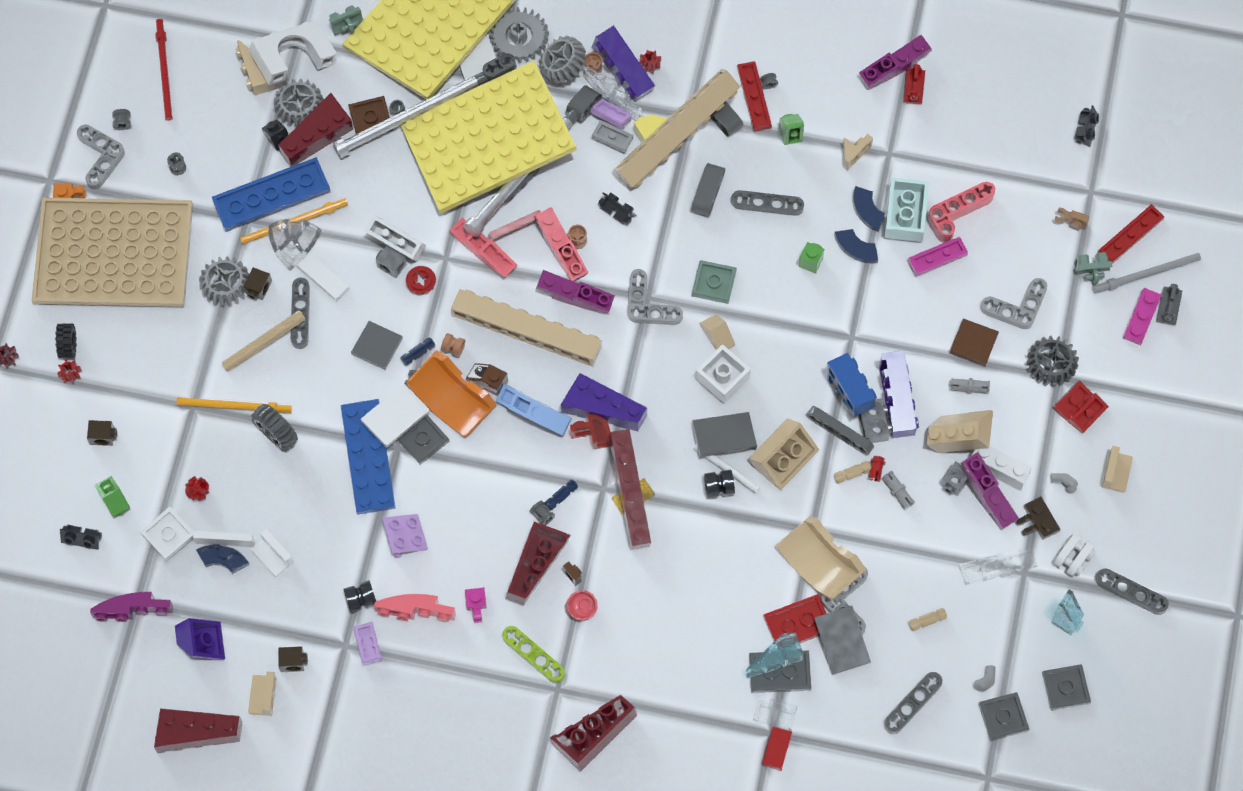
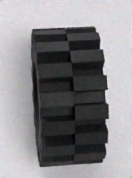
[55,323,77,358]

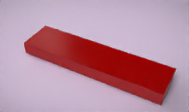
[737,61,772,132]
[1097,204,1165,264]

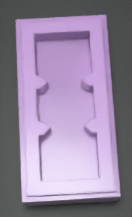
[590,99,632,129]
[353,622,382,665]

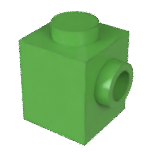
[799,242,825,274]

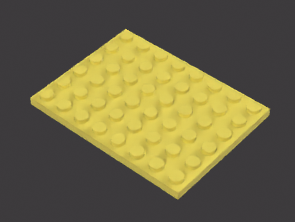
[342,0,516,99]
[401,61,577,213]

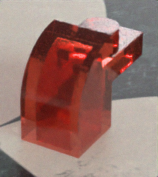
[570,414,611,450]

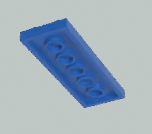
[212,157,331,231]
[341,399,396,515]

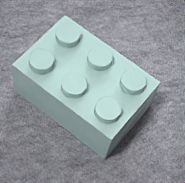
[885,177,929,242]

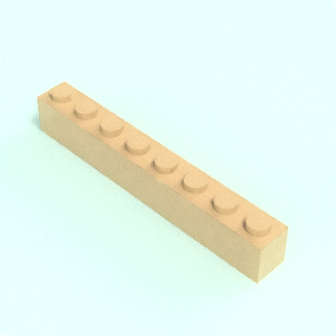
[613,69,741,188]
[451,289,602,367]

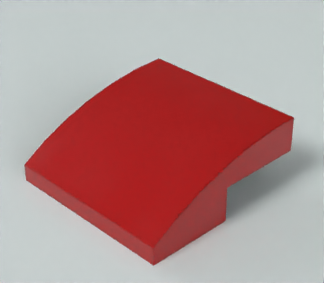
[1052,380,1109,433]

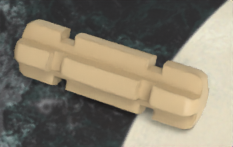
[834,461,871,483]
[909,608,947,631]

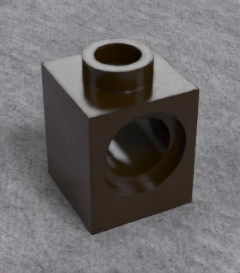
[243,267,272,300]
[87,420,117,446]
[278,646,308,672]

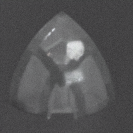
[268,219,322,271]

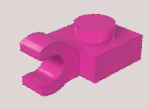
[465,587,487,623]

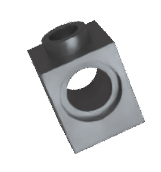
[376,245,407,278]
[941,461,969,496]

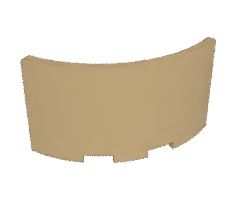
[776,516,867,600]

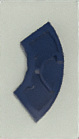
[853,186,885,232]
[834,229,879,263]
[196,544,250,574]

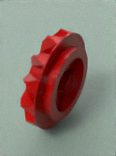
[406,266,436,295]

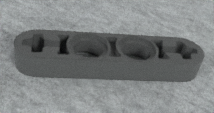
[731,190,804,216]
[290,277,310,349]
[806,406,874,455]
[1096,568,1169,615]
[884,672,943,734]

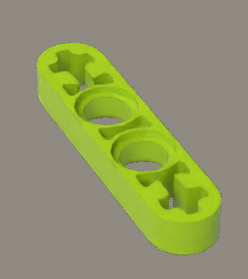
[502,626,565,684]

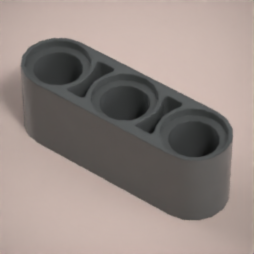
[710,101,744,137]
[691,163,725,216]

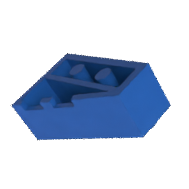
[827,353,877,417]

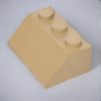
[927,410,993,453]
[749,418,819,490]

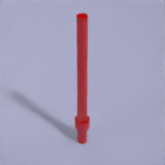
[155,19,173,121]

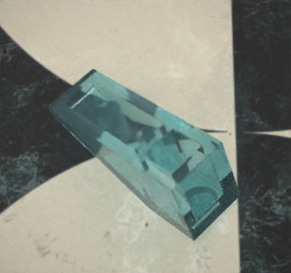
[1051,589,1084,635]
[745,632,804,679]

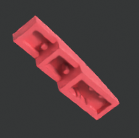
[449,217,517,278]

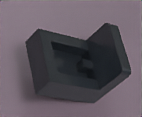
[261,119,289,151]

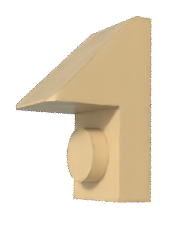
[843,134,873,171]

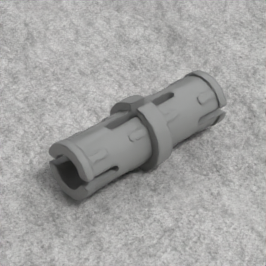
[951,378,990,393]
[883,471,915,509]

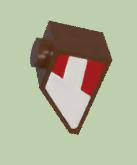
[466,363,508,396]

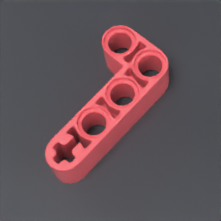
[928,181,996,243]

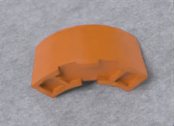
[406,350,497,437]

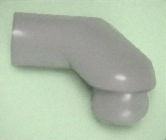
[1051,473,1078,492]
[974,665,996,691]

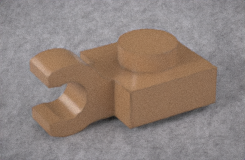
[1054,207,1090,230]

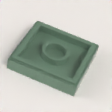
[692,260,737,304]

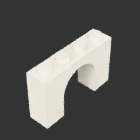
[249,20,337,86]

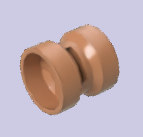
[584,52,602,77]
[568,224,587,249]
[441,333,466,357]

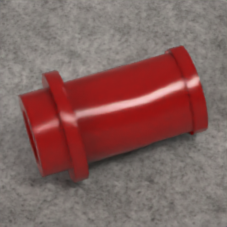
[868,456,886,482]

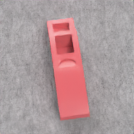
[534,207,589,281]
[374,594,456,622]

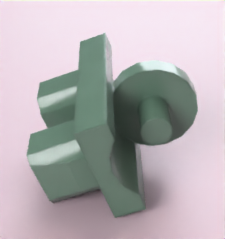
[329,5,364,36]
[1075,252,1112,284]

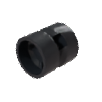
[704,469,735,498]
[343,580,376,613]

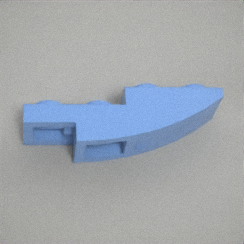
[496,384,572,436]

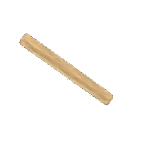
[222,311,305,371]

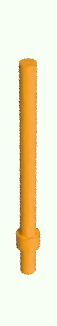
[240,198,348,244]
[176,397,292,413]

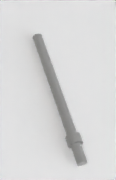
[1093,253,1201,293]

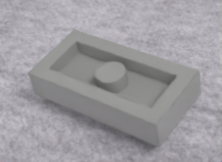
[592,120,633,153]

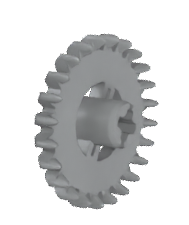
[489,7,549,62]

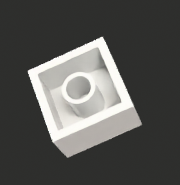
[696,344,751,403]

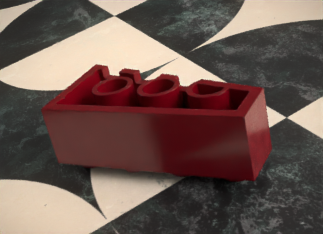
[279,93,353,167]
[505,521,571,605]
[550,695,637,771]
[154,708,243,753]

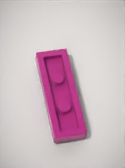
[908,236,968,276]
[1123,288,1162,346]

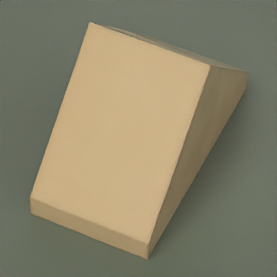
[699,314,735,350]

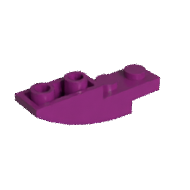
[859,34,932,88]
[536,269,615,313]
[961,452,1019,530]
[90,592,173,622]

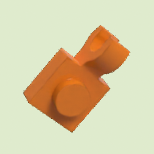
[53,183,86,198]

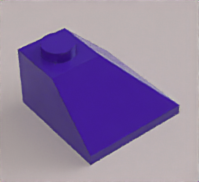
[175,618,225,660]

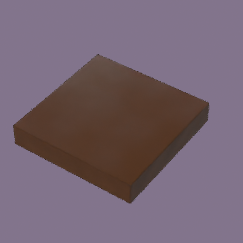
[348,96,393,134]
[950,318,999,367]

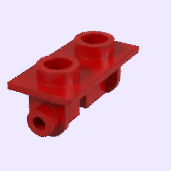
[904,64,926,104]

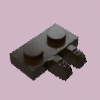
[1016,497,1061,540]

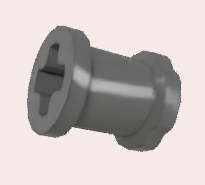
[167,152,186,176]
[530,500,555,525]

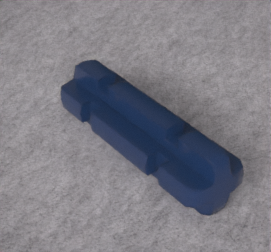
[400,337,435,365]
[544,479,578,511]

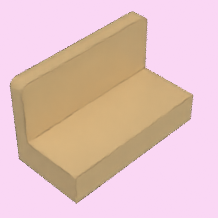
[1102,445,1133,493]
[248,671,277,716]

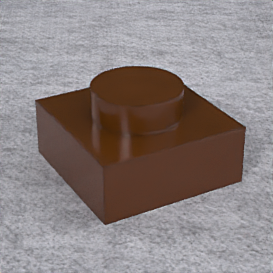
[563,561,582,587]

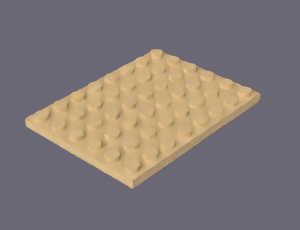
[31,197,193,307]

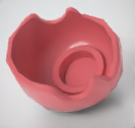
[567,590,598,620]

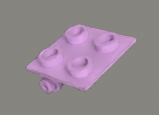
[382,514,428,558]

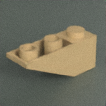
[235,40,276,96]

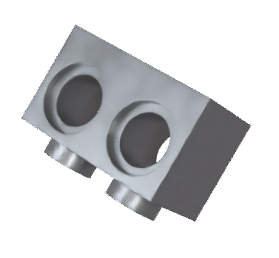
[859,398,892,443]

